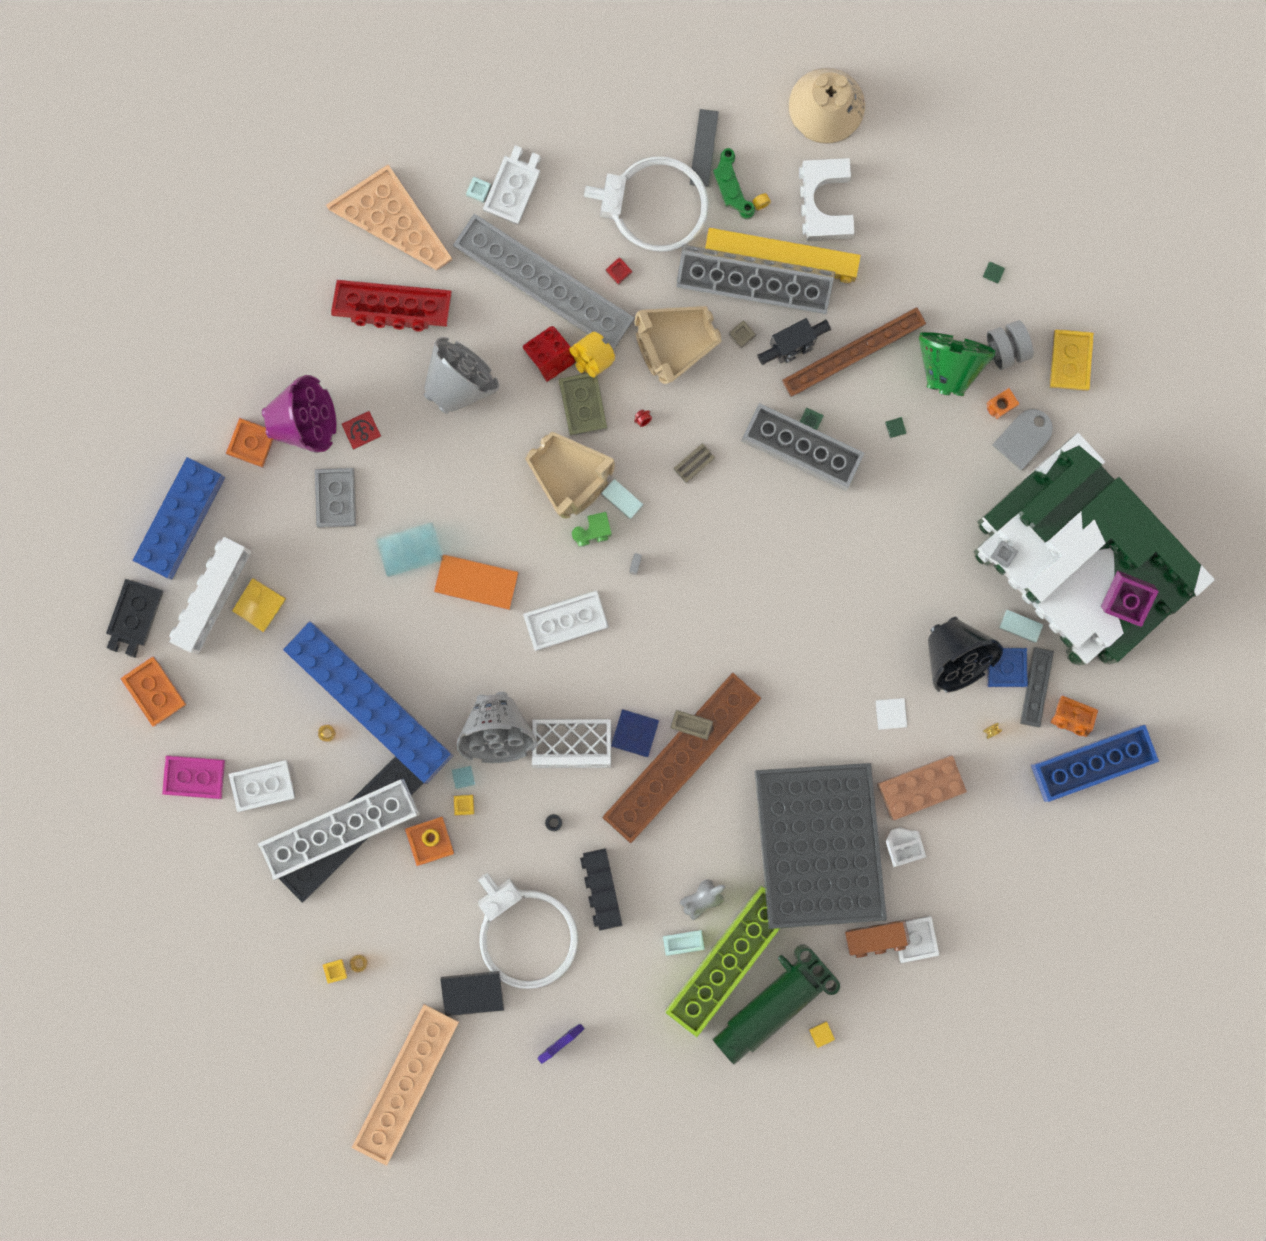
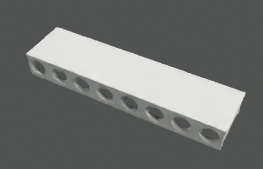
[258,779,420,880]

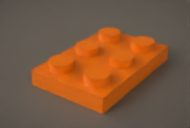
[120,656,187,727]

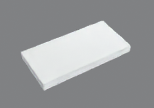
[523,591,609,651]

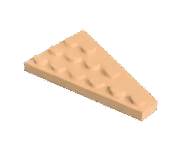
[326,165,452,271]

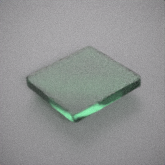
[983,262,1005,284]
[885,417,906,438]

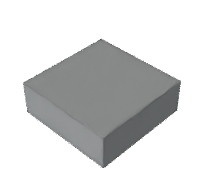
[990,540,1018,568]
[629,553,642,575]

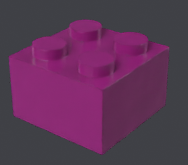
[1101,570,1159,627]

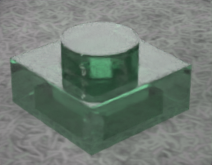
[800,407,824,430]

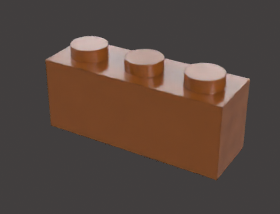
[845,920,910,958]

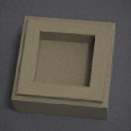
[729,320,756,348]

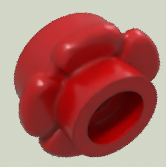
[634,409,652,427]

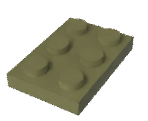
[558,373,607,436]

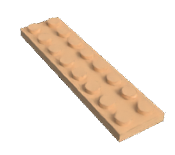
[352,1004,459,1166]

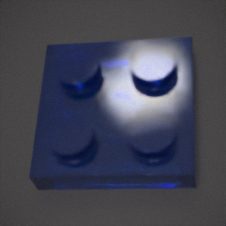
[611,709,659,758]

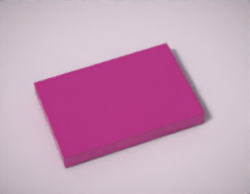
[162,756,225,799]

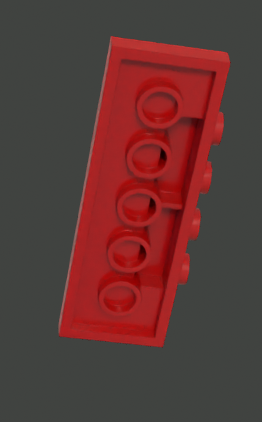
[331,280,452,332]

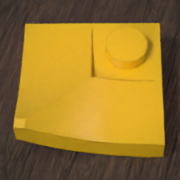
[232,578,286,632]

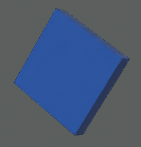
[987,648,1028,687]

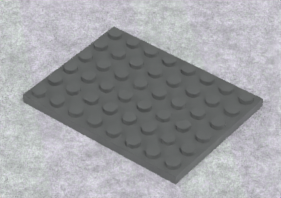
[754,763,887,929]

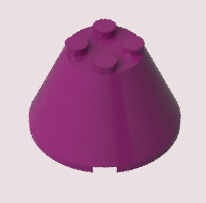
[262,375,337,453]

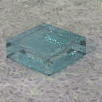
[452,766,475,789]

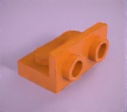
[1050,696,1098,737]

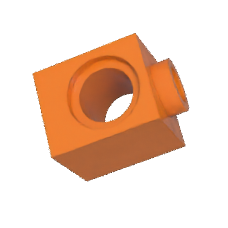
[986,388,1019,419]

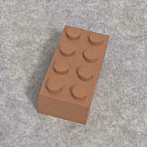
[877,755,967,820]

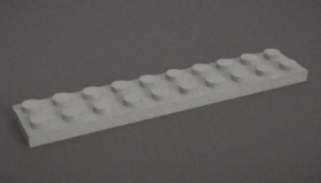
[453,213,635,351]

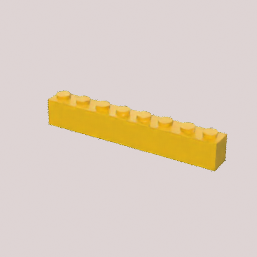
[705,228,861,283]

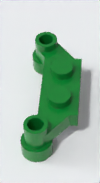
[713,148,755,220]

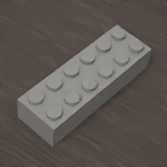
[741,403,865,491]

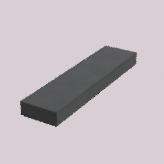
[689,109,719,187]
[1020,647,1054,727]

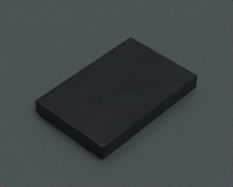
[440,971,504,1016]

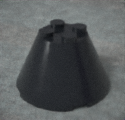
[928,617,1003,693]

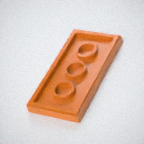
[434,554,519,610]

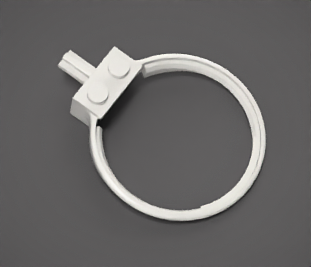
[584,157,708,252]
[478,873,578,989]

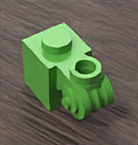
[572,512,612,547]

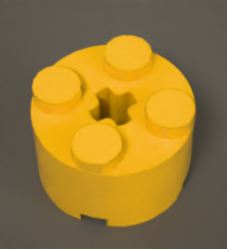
[569,332,615,378]

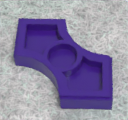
[537,1024,585,1064]

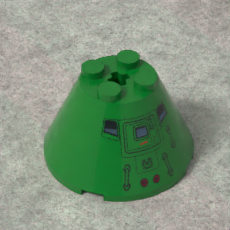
[919,332,996,396]

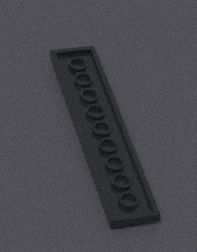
[278,756,424,903]

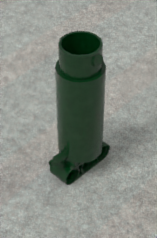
[712,944,840,1065]

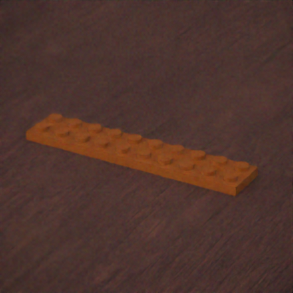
[602,672,762,844]

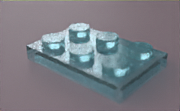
[377,523,443,577]

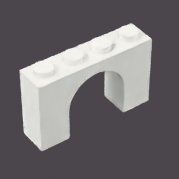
[799,158,854,241]

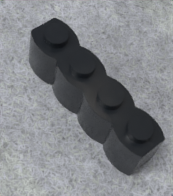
[580,848,622,931]

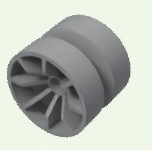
[987,320,1034,370]

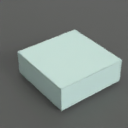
[466,177,491,203]

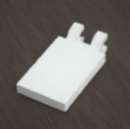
[483,145,541,225]

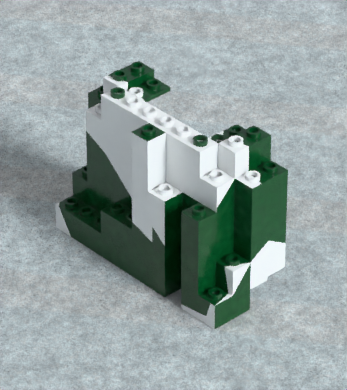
[973,433,1215,666]

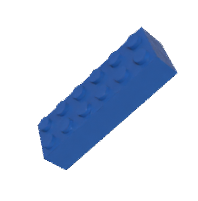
[132,457,226,580]
[1031,725,1159,802]

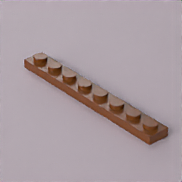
[782,307,926,397]

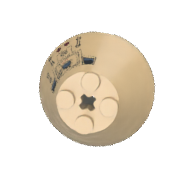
[789,68,865,144]

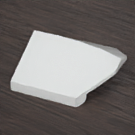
[886,827,926,867]

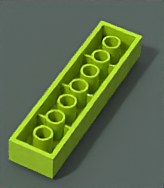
[665,886,780,1037]

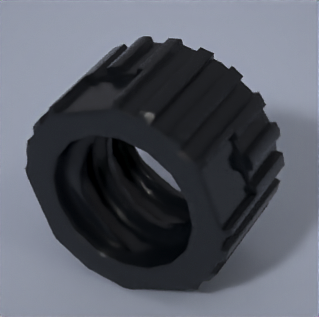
[545,814,563,832]

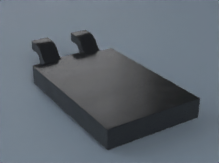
[106,579,164,658]

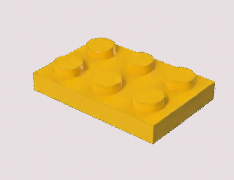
[1049,329,1094,391]

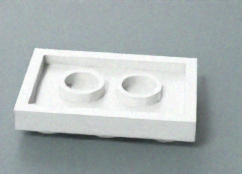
[229,760,296,812]

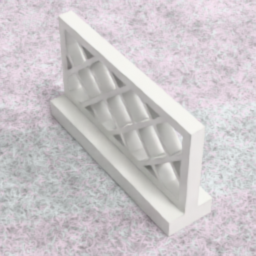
[532,719,611,768]

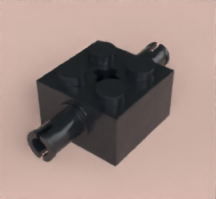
[757,318,831,366]

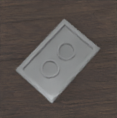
[315,468,356,528]

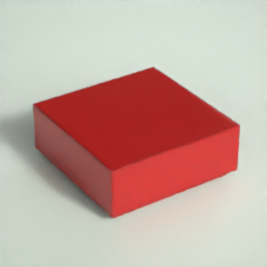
[605,257,633,285]

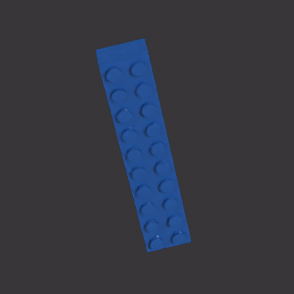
[283,621,454,784]

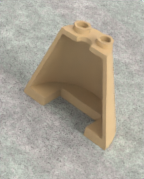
[635,306,722,384]
[525,432,615,519]

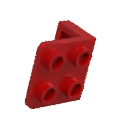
[523,326,576,382]

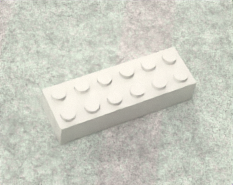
[169,537,252,654]

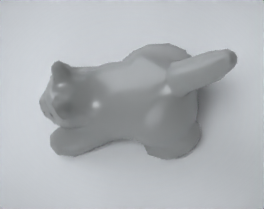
[680,879,725,920]

